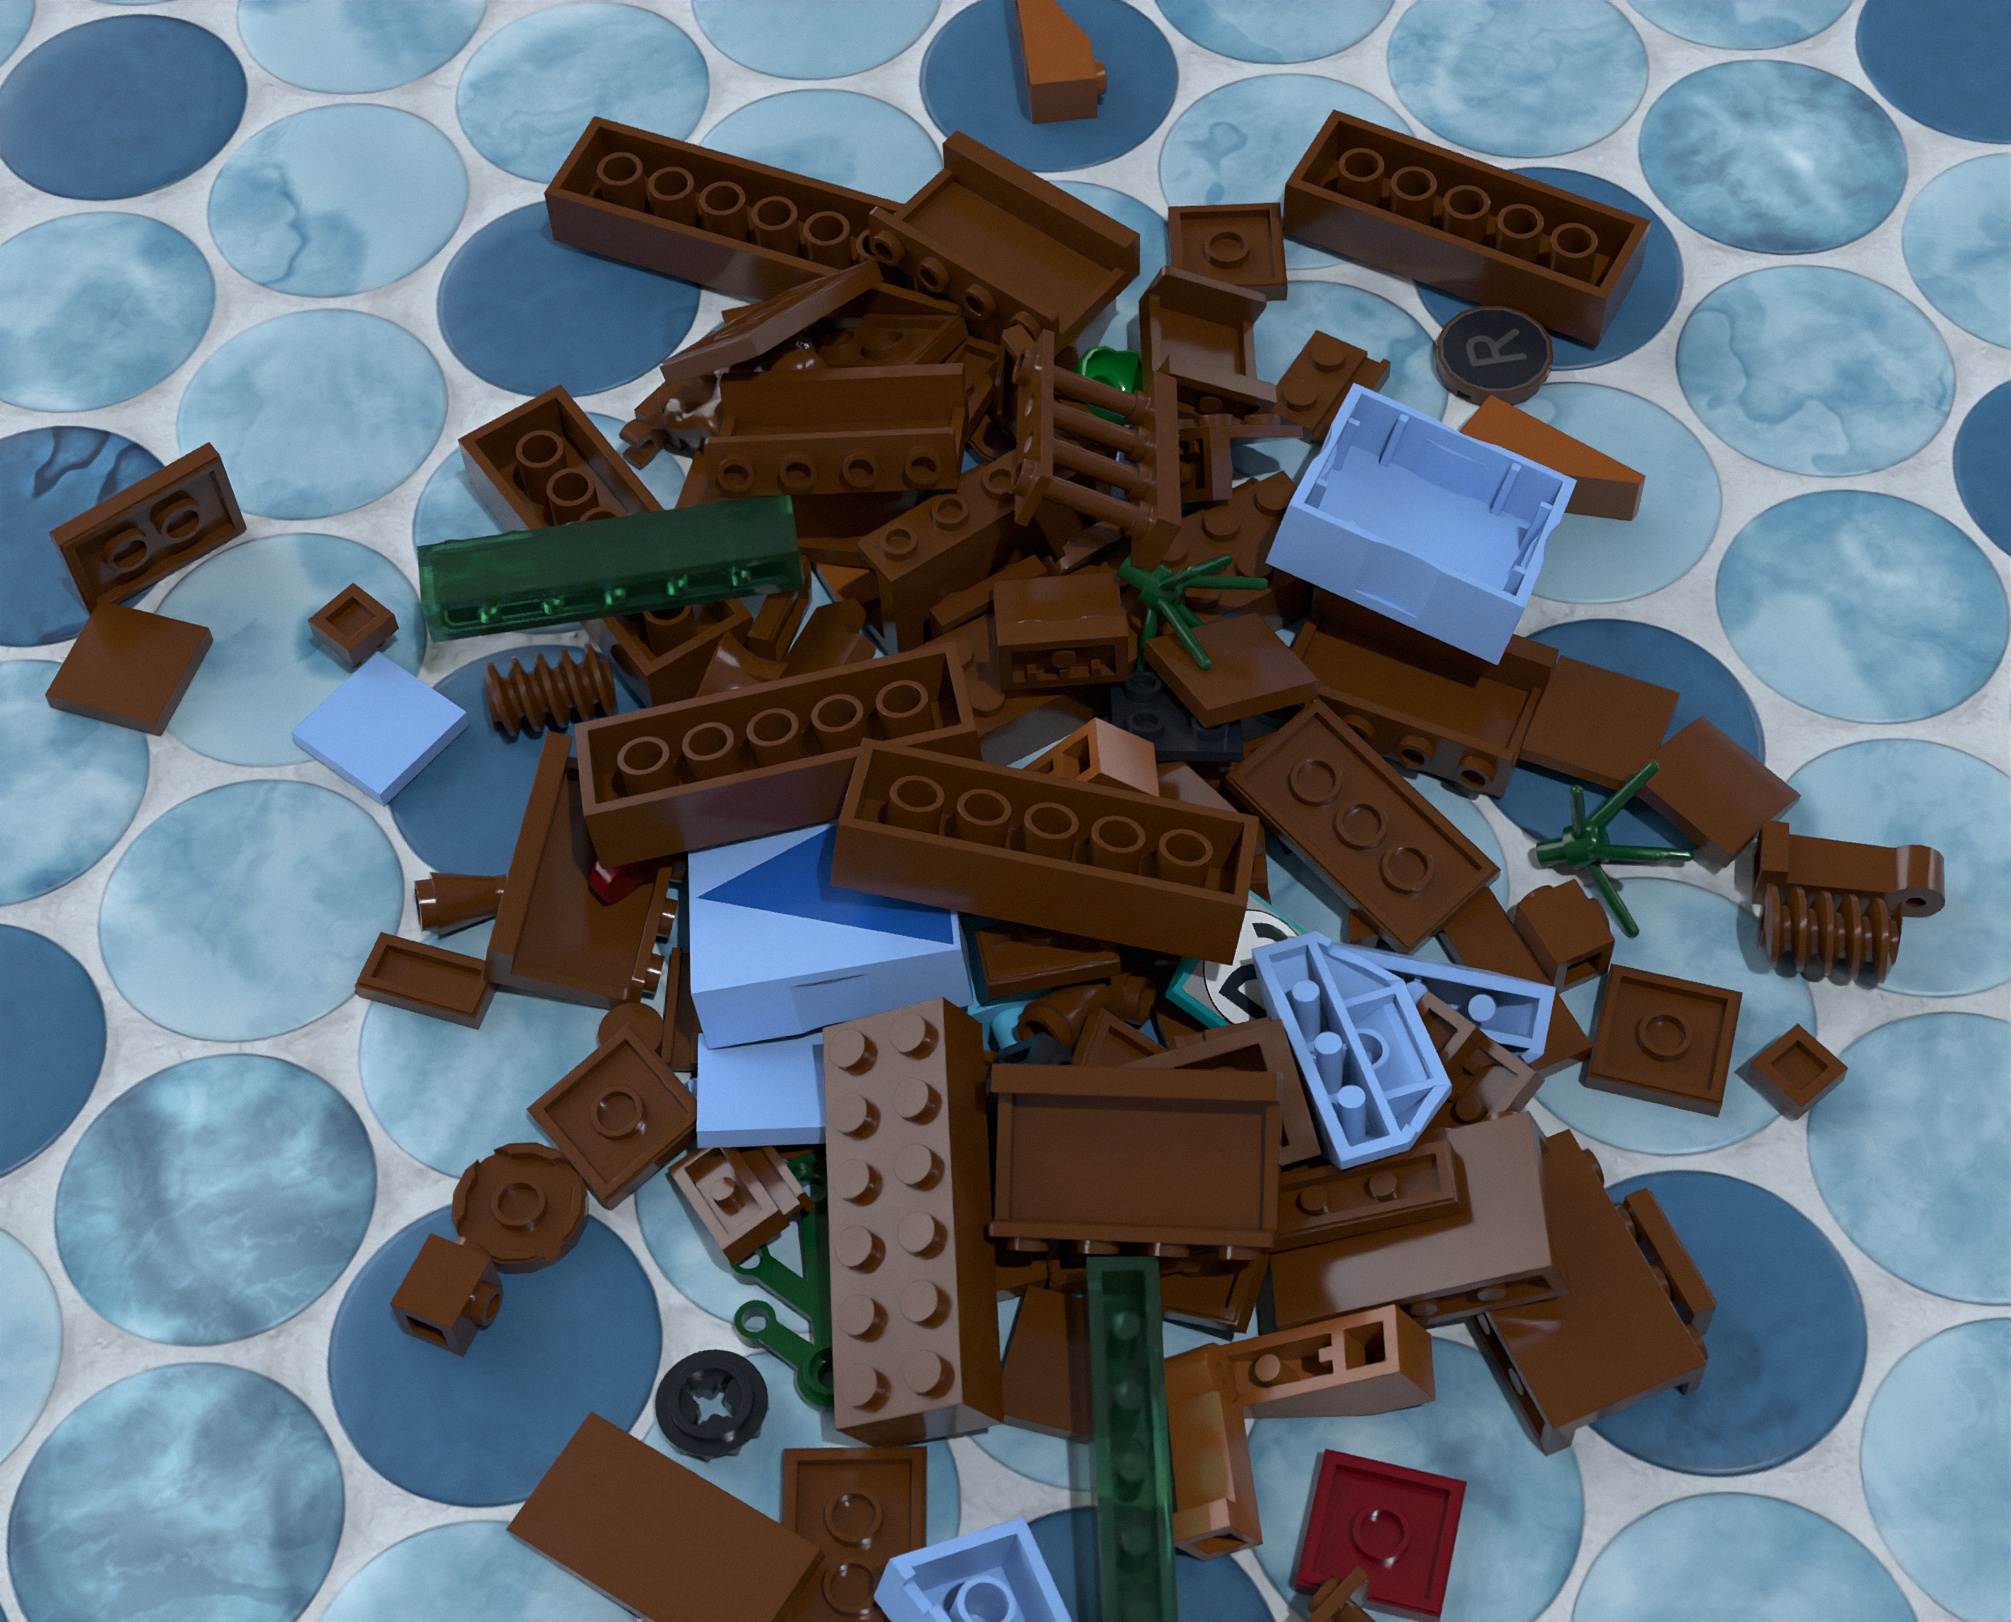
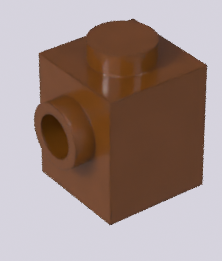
[1513,879,1616,994]
[390,1233,503,1357]

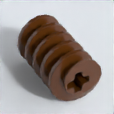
[484,643,619,737]
[1757,883,1903,984]

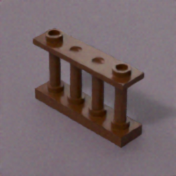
[1009,329,1182,572]

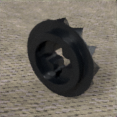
[655,1349,770,1462]

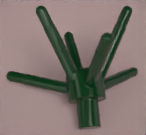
[1117,554,1268,671]
[1536,761,1694,938]

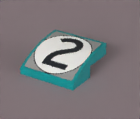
[1165,890,1308,1029]

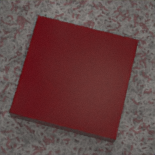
[1294,1448,1467,1622]

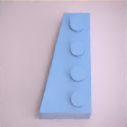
[873,1516,1072,1622]

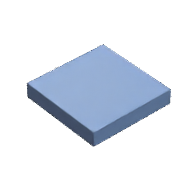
[291,651,470,806]
[697,1029,826,1148]

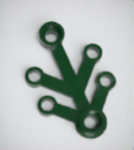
[729,1154,834,1412]

